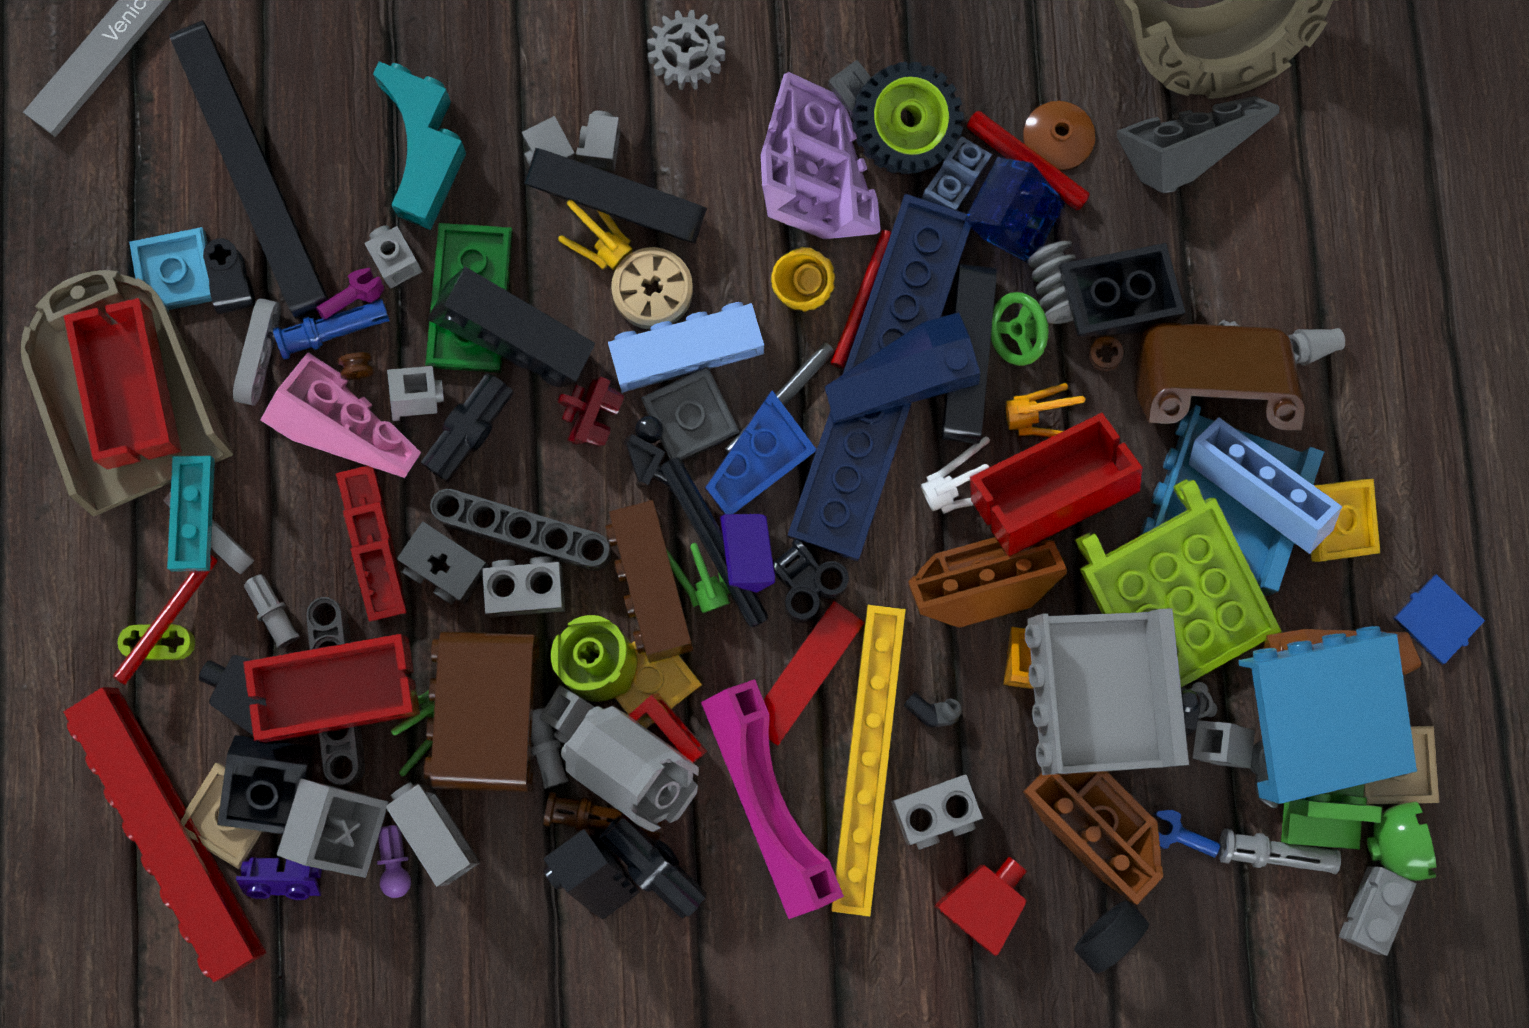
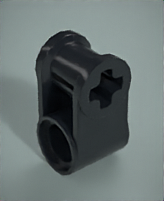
[203,238,256,315]

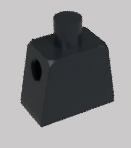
[199,654,267,735]

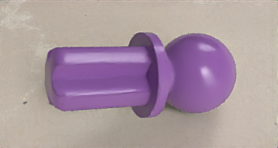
[377,825,411,898]

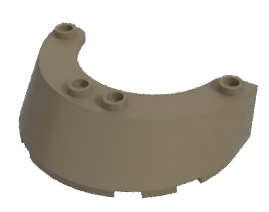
[1114,0,1338,99]

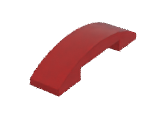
[764,601,865,746]

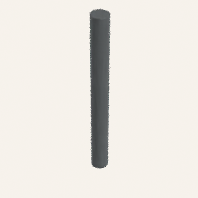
[725,342,835,453]

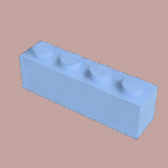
[608,302,764,392]
[1189,418,1342,554]

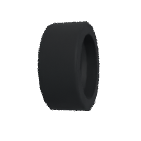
[1074,900,1149,974]

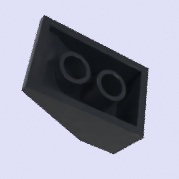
[1059,243,1186,337]

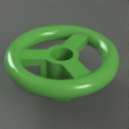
[991,292,1049,366]

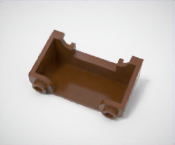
[1134,322,1305,431]

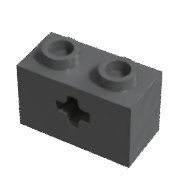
[397,521,490,605]

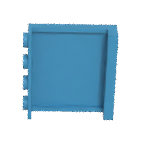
[1238,626,1417,804]

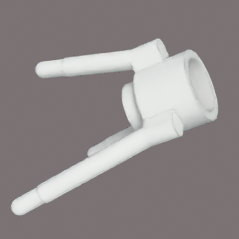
[921,437,990,514]

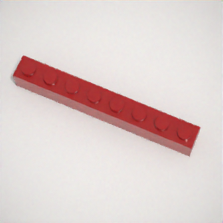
[63,687,266,983]

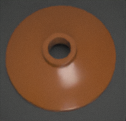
[1023,101,1095,171]

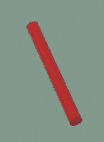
[831,230,891,369]
[112,555,218,685]

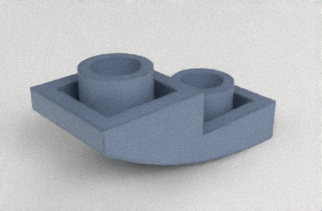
[921,136,992,211]

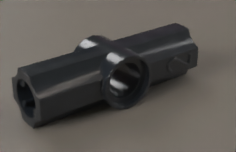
[421,373,514,483]
[600,813,707,919]

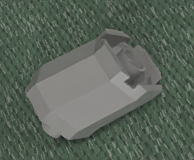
[561,706,699,832]

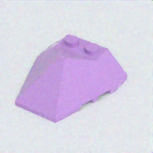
[760,72,881,239]

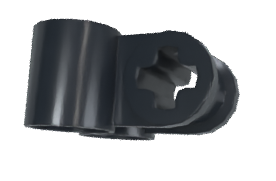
[773,539,849,623]

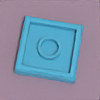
[129,227,212,310]

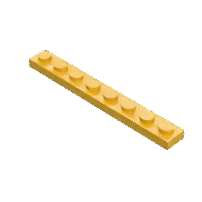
[831,605,906,917]

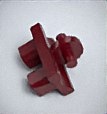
[557,376,624,447]

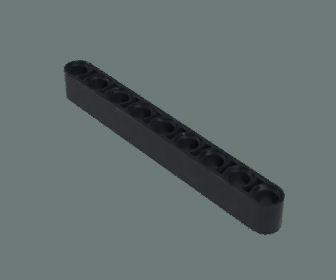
[169,20,329,319]

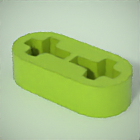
[118,624,195,661]

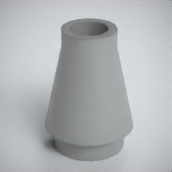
[1288,328,1345,365]

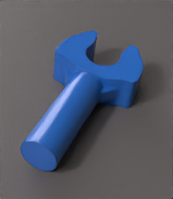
[1153,810,1220,858]

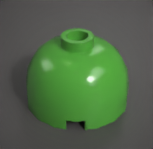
[1367,801,1436,881]

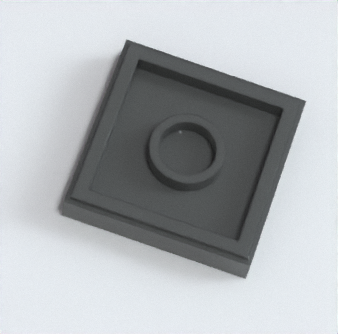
[641,367,740,461]

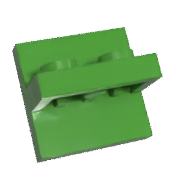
[1281,784,1382,850]

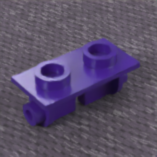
[236,857,322,900]

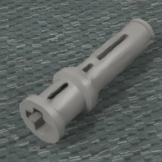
[1218,828,1341,874]

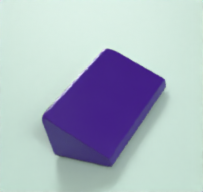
[720,514,775,593]

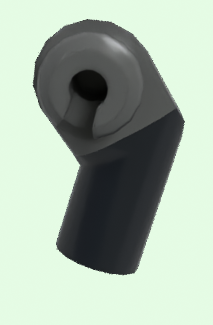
[903,692,962,728]

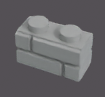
[1339,866,1416,956]

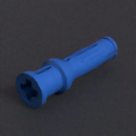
[273,299,390,360]

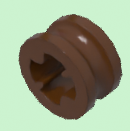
[1089,336,1124,372]
[338,352,374,380]

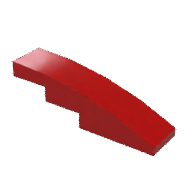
[336,466,407,622]

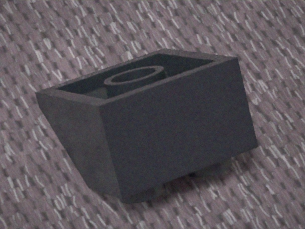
[217,735,313,834]

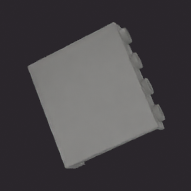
[1025,608,1189,775]

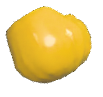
[771,247,835,312]

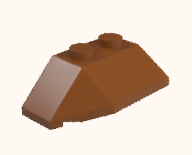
[908,537,1067,628]
[1023,771,1163,905]

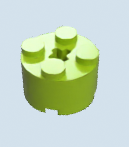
[551,615,637,702]

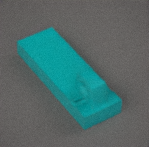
[167,456,215,572]

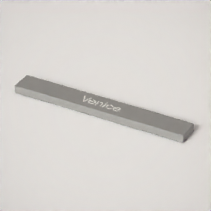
[23,0,172,137]

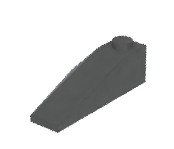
[1117,96,1279,193]

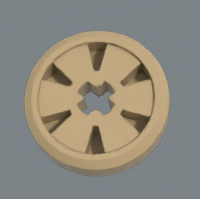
[612,247,693,329]

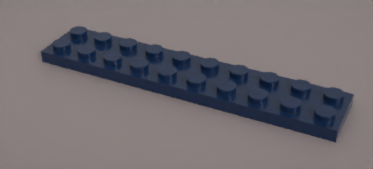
[787,194,974,562]

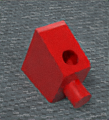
[934,857,1027,956]

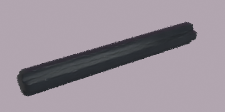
[661,457,768,628]

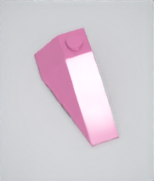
[260,353,421,478]

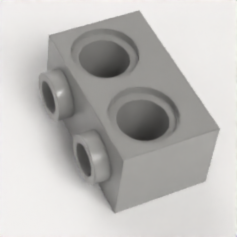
[482,557,565,618]
[891,774,983,850]

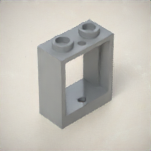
[385,782,480,887]

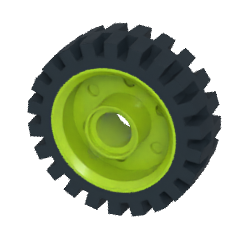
[852,61,964,174]

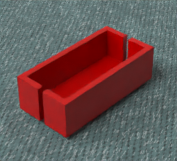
[64,298,182,470]
[970,413,1143,557]
[243,634,420,743]

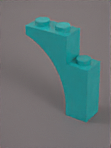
[373,61,466,230]

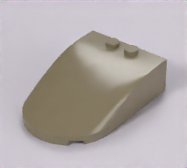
[21,270,233,517]

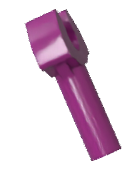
[316,268,385,320]

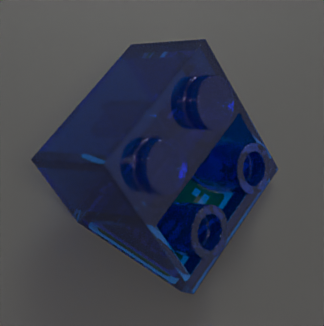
[965,157,1065,263]

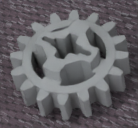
[647,10,725,90]

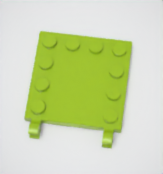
[1075,479,1282,687]

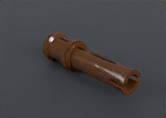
[543,791,662,841]

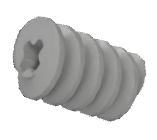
[1028,241,1076,324]

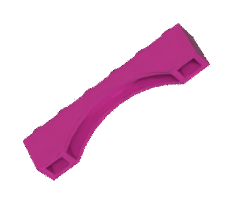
[701,679,844,919]

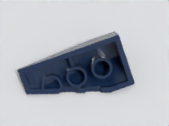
[825,313,980,424]

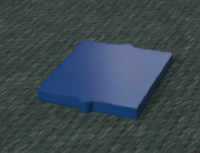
[1393,574,1485,665]

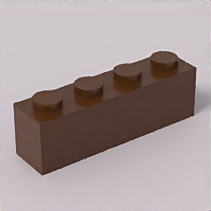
[605,500,693,663]

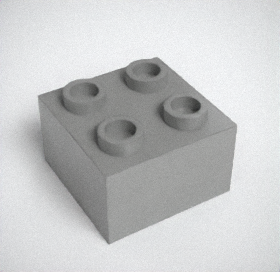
[277,778,389,878]

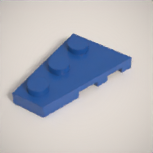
[705,390,817,514]

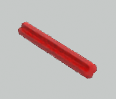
[967,111,1090,210]

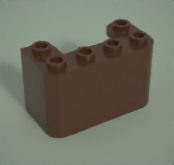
[424,631,540,792]

